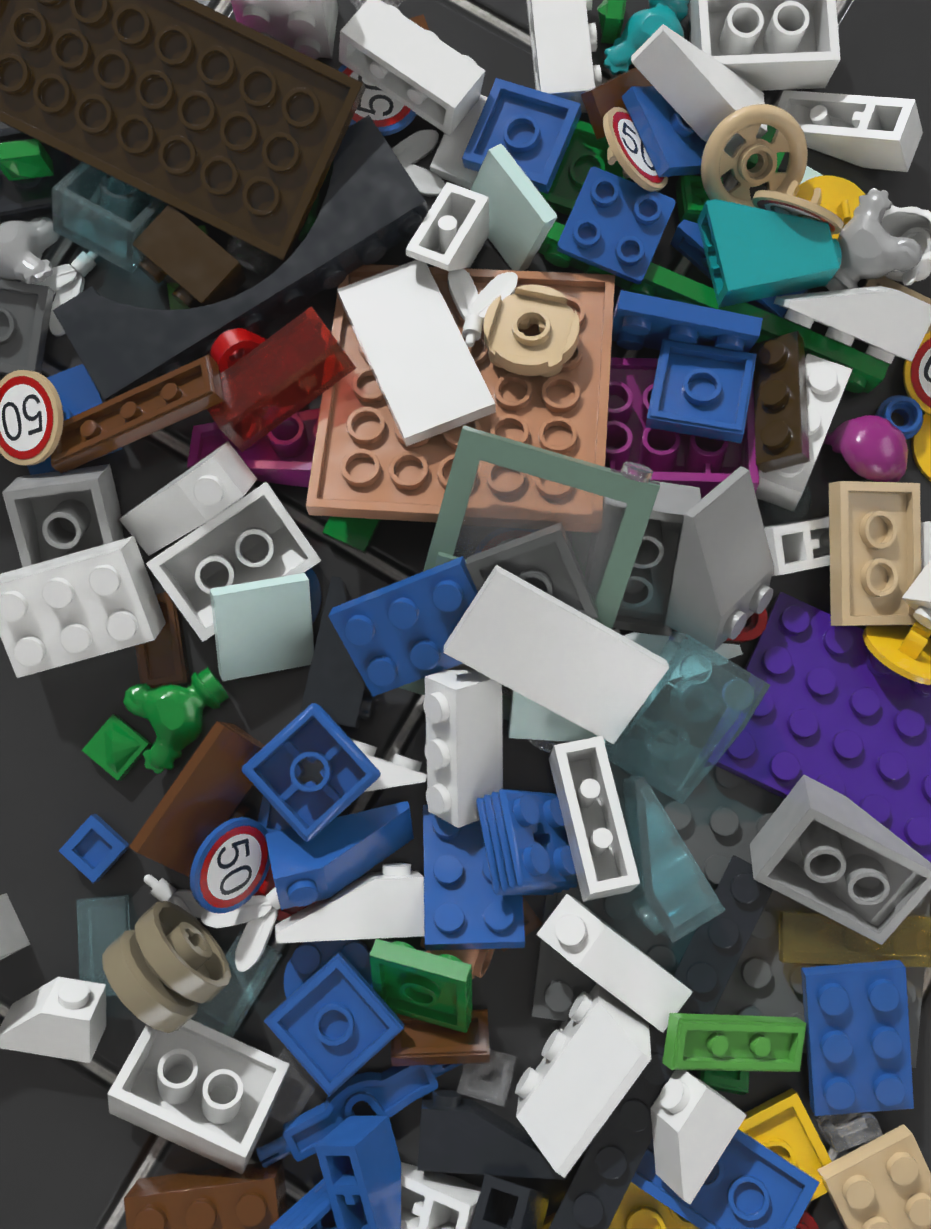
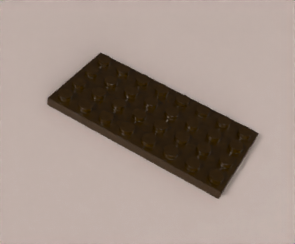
[0,0,366,262]

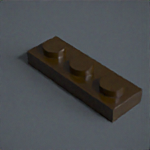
[753,331,810,473]

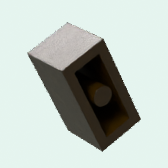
[132,204,246,309]

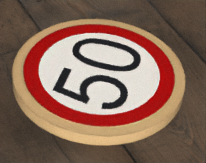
[603,107,668,192]
[752,180,844,235]
[0,370,63,465]

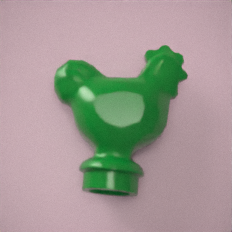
[123,667,229,774]

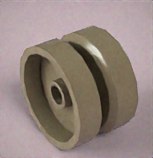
[102,901,231,1033]

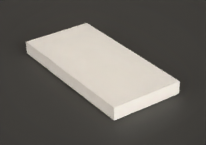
[337,260,496,447]
[444,565,669,744]

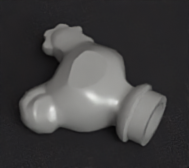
[825,188,922,291]
[0,217,60,284]

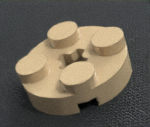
[483,284,580,377]

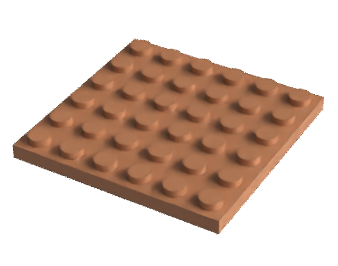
[306,264,615,532]

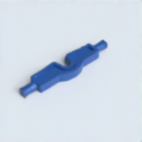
[256,1064,463,1169]

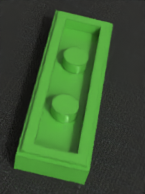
[662,1013,807,1072]

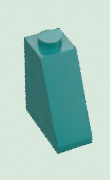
[697,199,842,308]

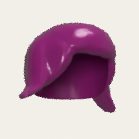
[823,415,908,483]

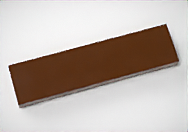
[51,354,224,474]

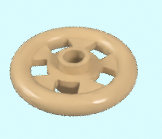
[701,104,808,208]

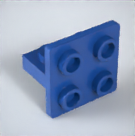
[557,167,676,284]

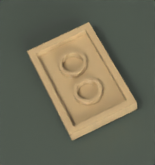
[829,481,921,626]
[817,1124,931,1229]

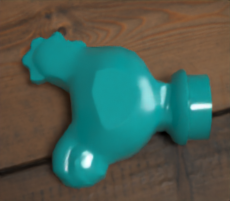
[604,0,690,75]

